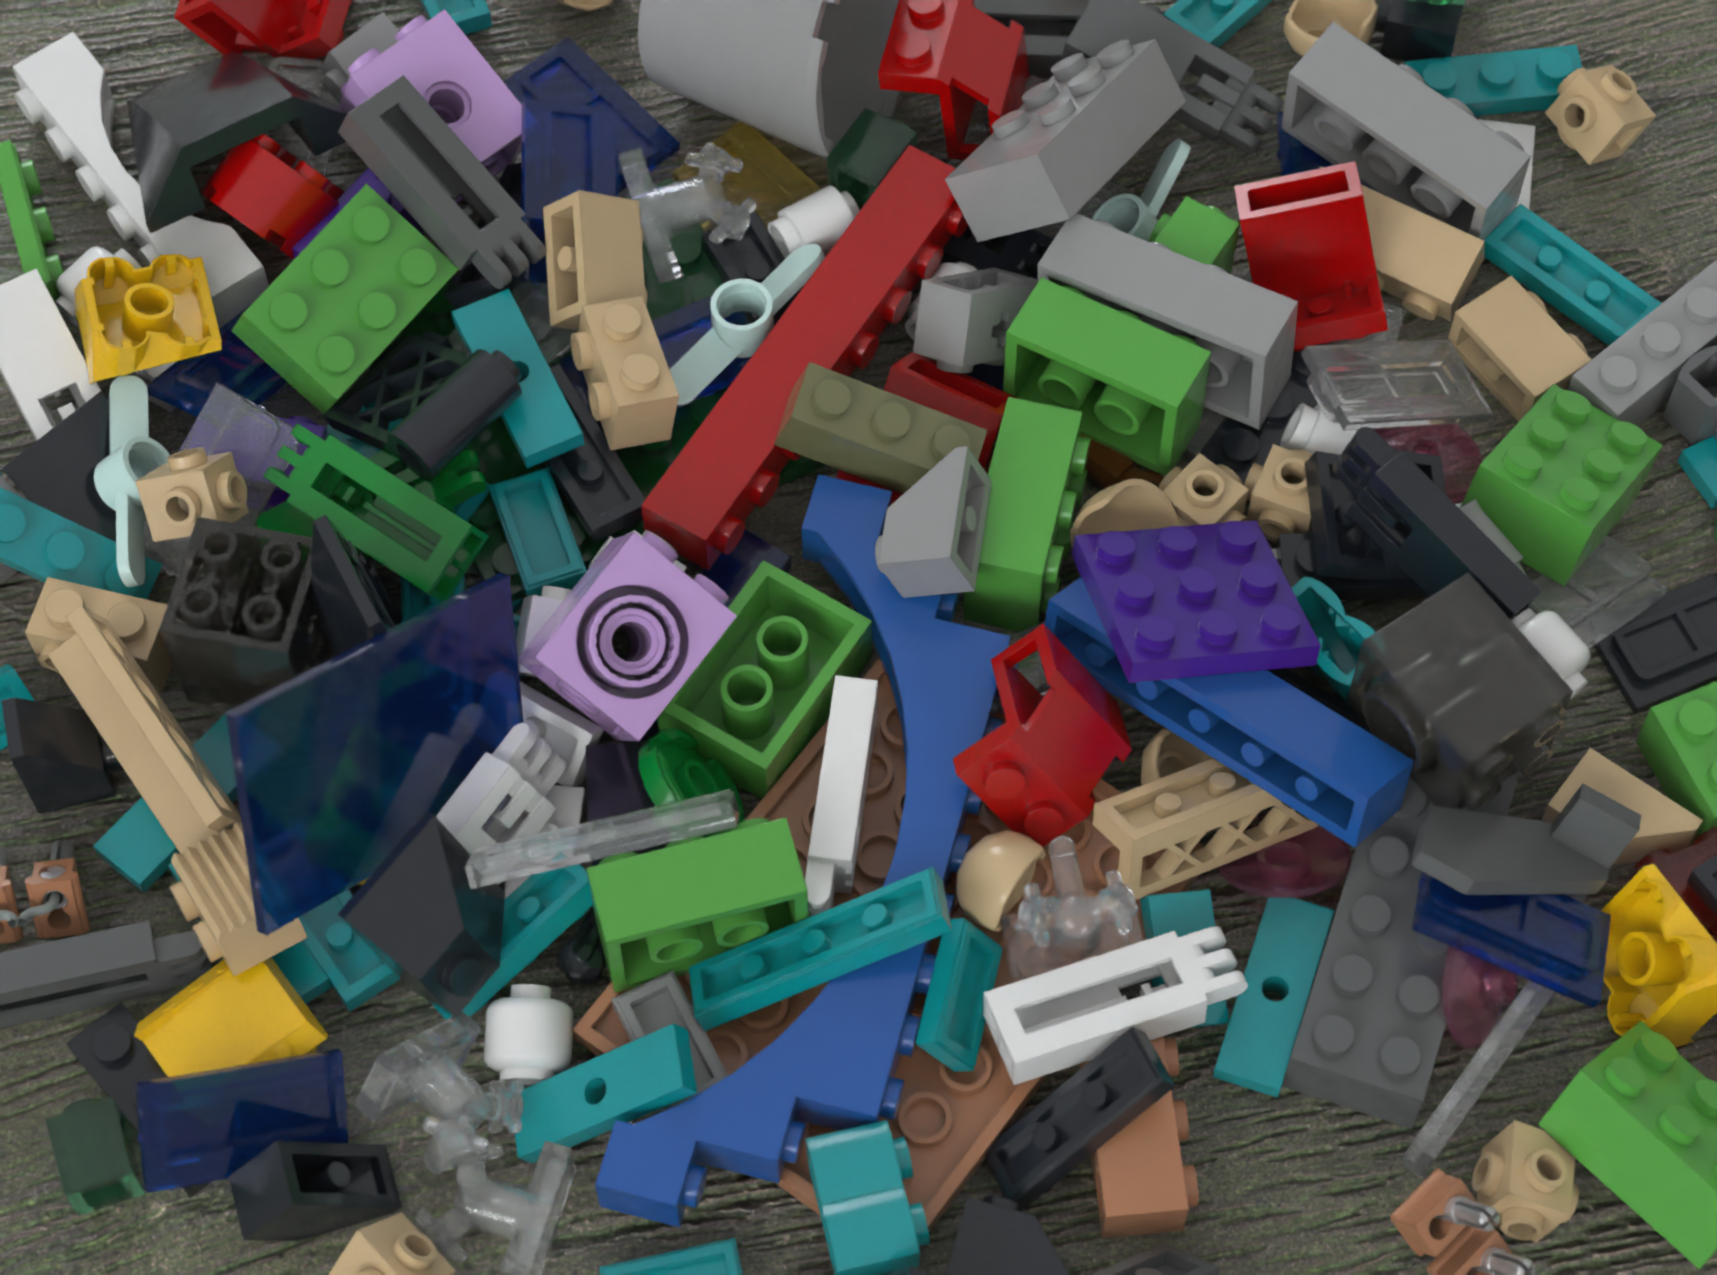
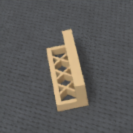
[47,605,248,854]
[1093,758,1320,903]

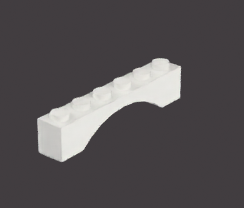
[12,32,269,332]

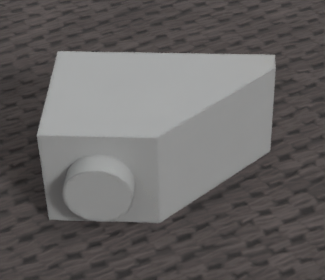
[875,446,992,598]

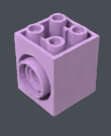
[338,9,536,204]
[516,532,737,741]

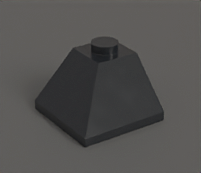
[338,811,505,1018]

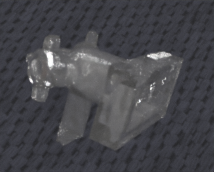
[618,142,757,284]
[1001,836,1143,983]
[354,1011,524,1175]
[416,1140,576,1275]

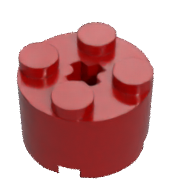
[200,133,344,259]

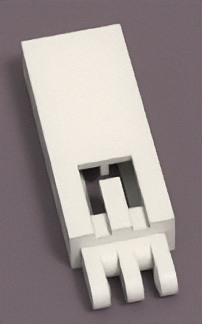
[0,268,101,441]
[805,675,878,917]
[436,723,566,885]
[983,926,1248,1085]

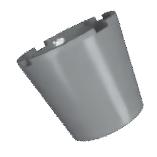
[638,0,905,164]

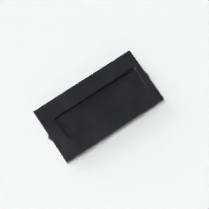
[1585,572,1717,714]

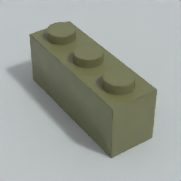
[773,362,987,494]

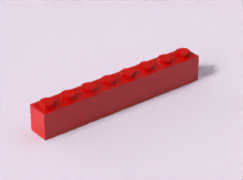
[641,145,969,571]

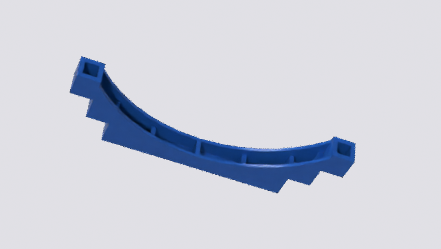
[595,474,1019,1227]

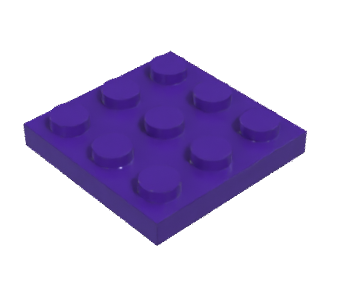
[1071,520,1321,683]

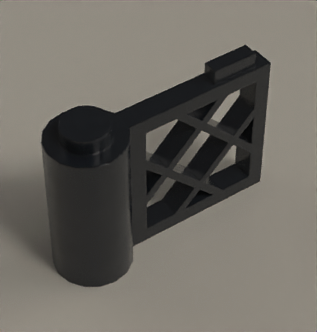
[323,330,522,482]

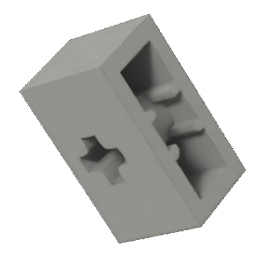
[913,267,1038,373]

